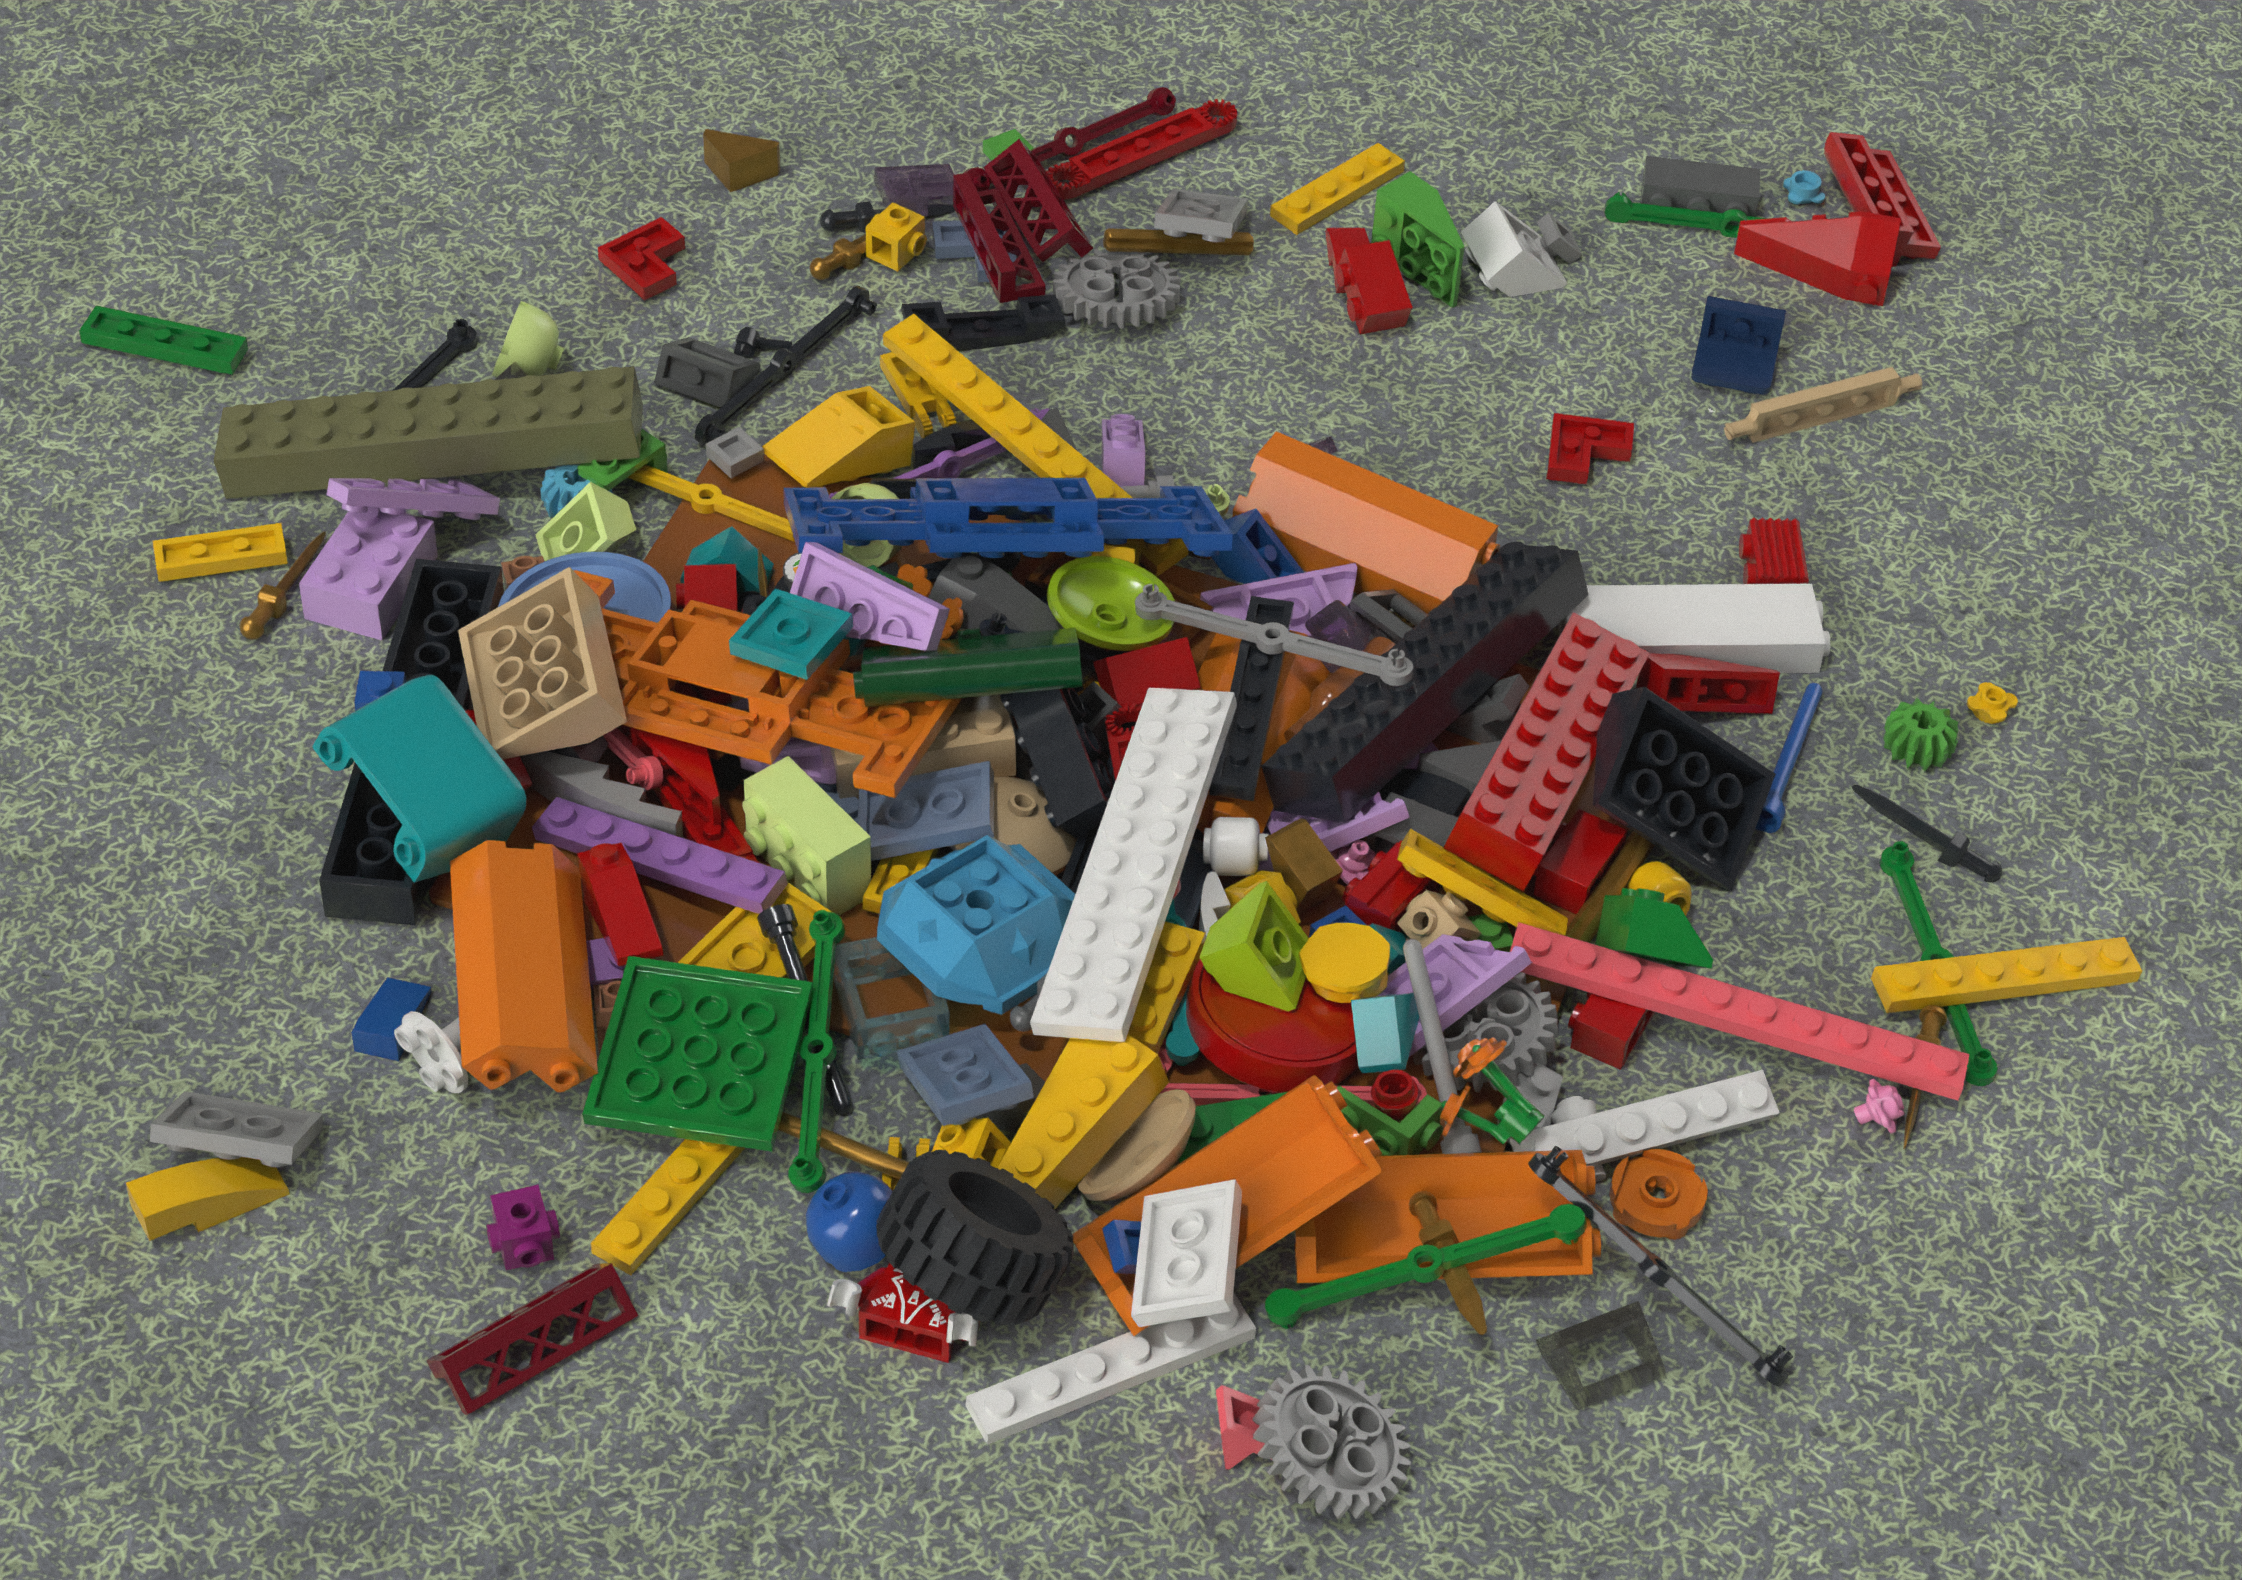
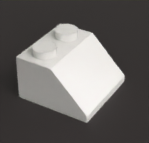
[1461,201,1567,297]

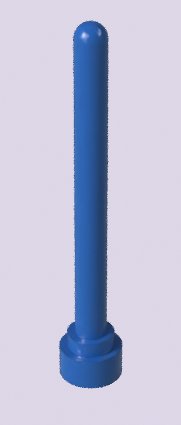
[1755,683,1823,833]

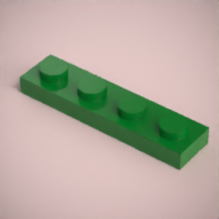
[79,305,248,375]

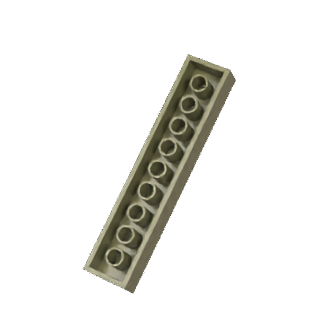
[214,366,643,499]

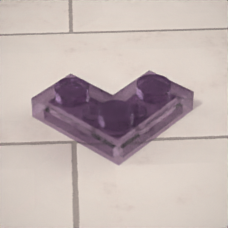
[874,164,955,216]

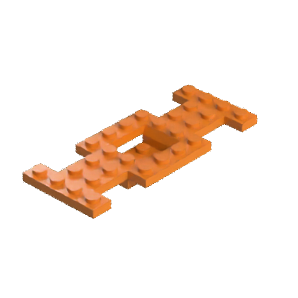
[574,570,962,798]

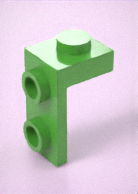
[577,429,668,491]
[1337,1086,1443,1156]

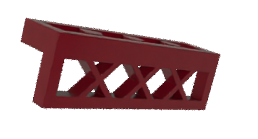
[983,139,1094,262]
[953,172,1046,303]
[426,1263,638,1415]

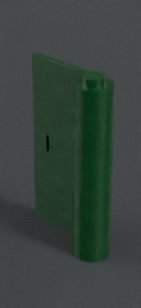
[853,628,1083,707]

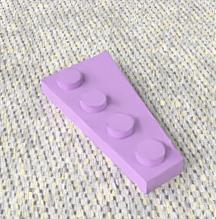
[327,478,500,520]
[790,542,950,651]

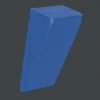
[351,977,432,1061]

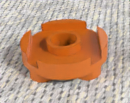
[1609,1149,1708,1240]

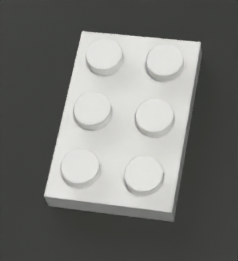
[1131,1179,1242,1327]

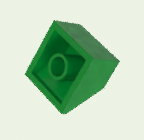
[1595,888,1713,969]

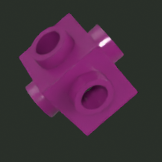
[486,1185,560,1271]

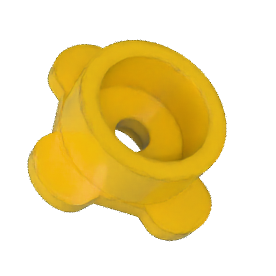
[1967,682,2018,724]

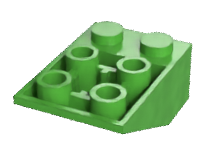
[1371,171,1465,308]

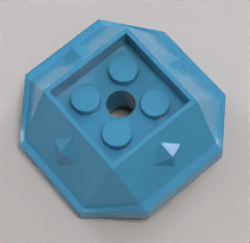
[877,835,1075,1015]

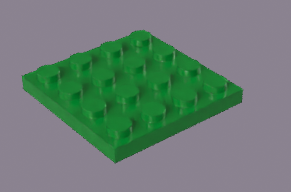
[582,956,813,1152]

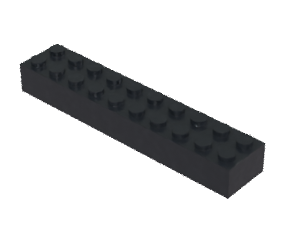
[1261,542,1589,823]
[319,559,504,925]

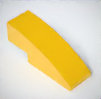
[126,1157,289,1241]

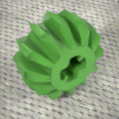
[1883,698,1959,771]

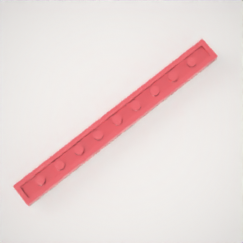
[1510,922,1970,1101]

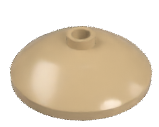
[955,777,1078,876]
[1078,1089,1196,1201]

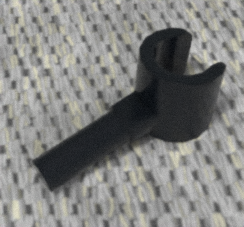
[734,327,792,358]

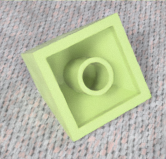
[535,482,636,561]

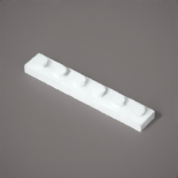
[1509,1070,1780,1166]
[966,1292,1256,1445]

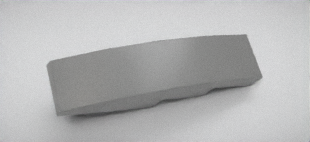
[521,751,683,838]

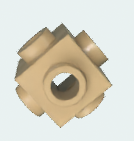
[1397,890,1482,950]

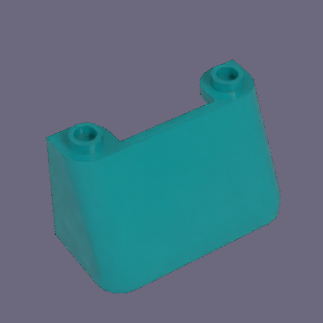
[312,675,526,883]

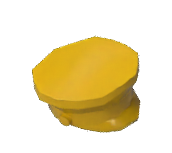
[1299,923,1390,1003]

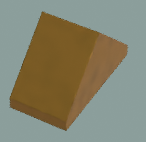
[703,129,780,193]
[1265,818,1343,915]

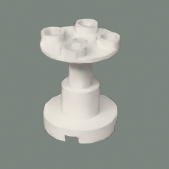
[394,1011,468,1093]

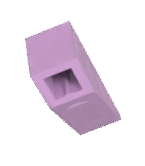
[1102,414,1145,487]

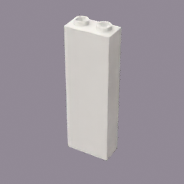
[1558,584,1830,673]

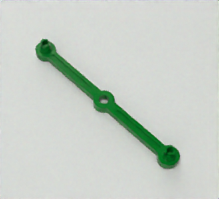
[1605,192,1768,238]
[1879,841,1998,1086]
[788,910,846,1193]
[1265,1204,1587,1329]

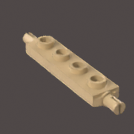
[1724,367,1922,443]

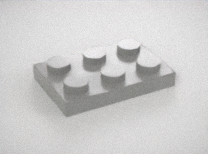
[1154,188,1248,242]
[150,1091,323,1167]

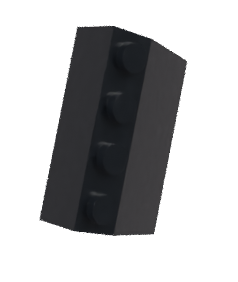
[1593,687,1776,891]

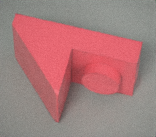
[1216,1385,1272,1470]

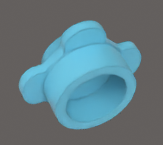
[1783,170,1825,204]

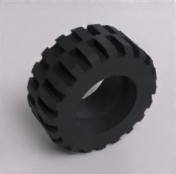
[876,1150,1074,1326]

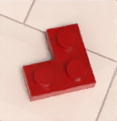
[598,217,685,301]
[1546,413,1634,484]

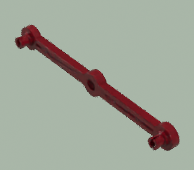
[964,87,1176,192]

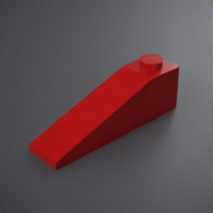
[1734,211,1901,306]

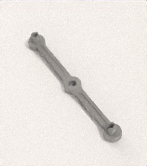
[1135,584,1413,686]

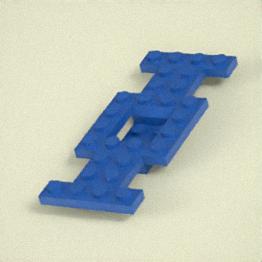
[783,478,1233,558]

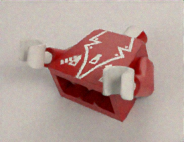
[827,1263,980,1363]

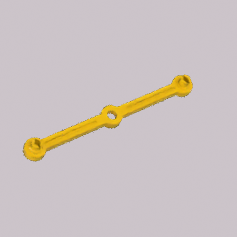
[627,465,795,542]

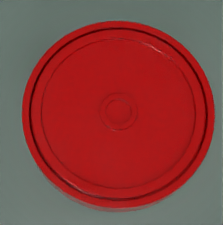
[1186,959,1358,1092]

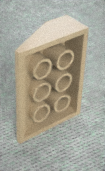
[458,567,627,759]
[830,695,1016,799]

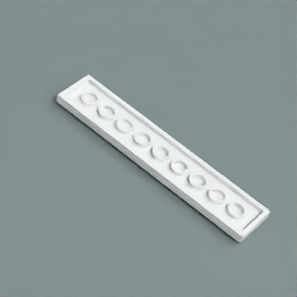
[1030,688,1237,1042]

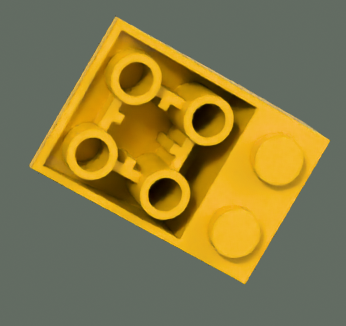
[762,386,916,488]

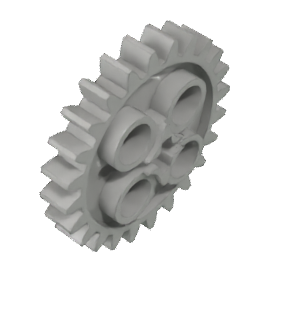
[1053,249,1181,328]
[1413,972,1559,1092]
[1252,1365,1411,1519]

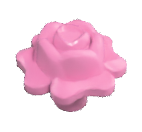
[1330,840,1376,884]
[1854,1079,1905,1134]

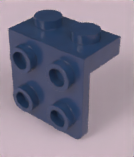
[1691,296,1786,395]

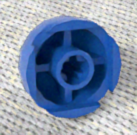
[806,1171,893,1272]

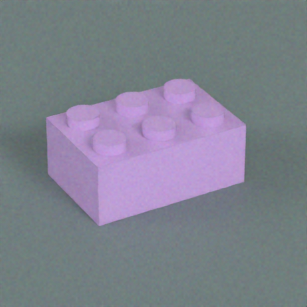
[299,507,438,641]

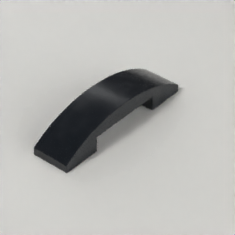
[901,295,1065,350]

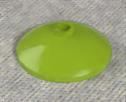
[1047,556,1175,652]

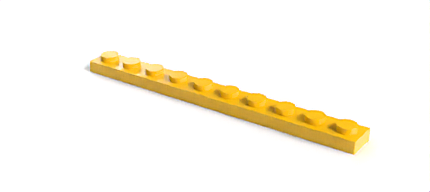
[883,314,1188,576]

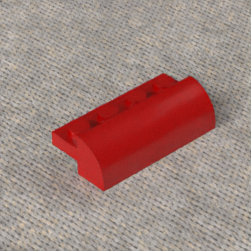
[1824,132,1941,267]

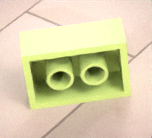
[742,756,871,915]

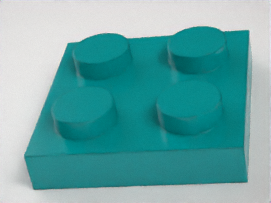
[729,588,853,680]

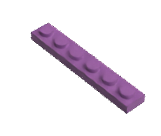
[532,797,788,914]

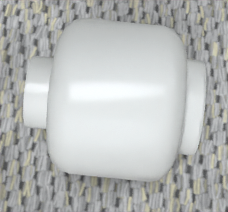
[1203,817,1269,876]

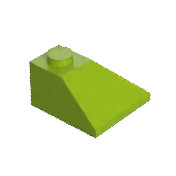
[1199,881,1309,1011]

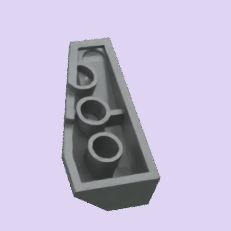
[928,552,1106,685]

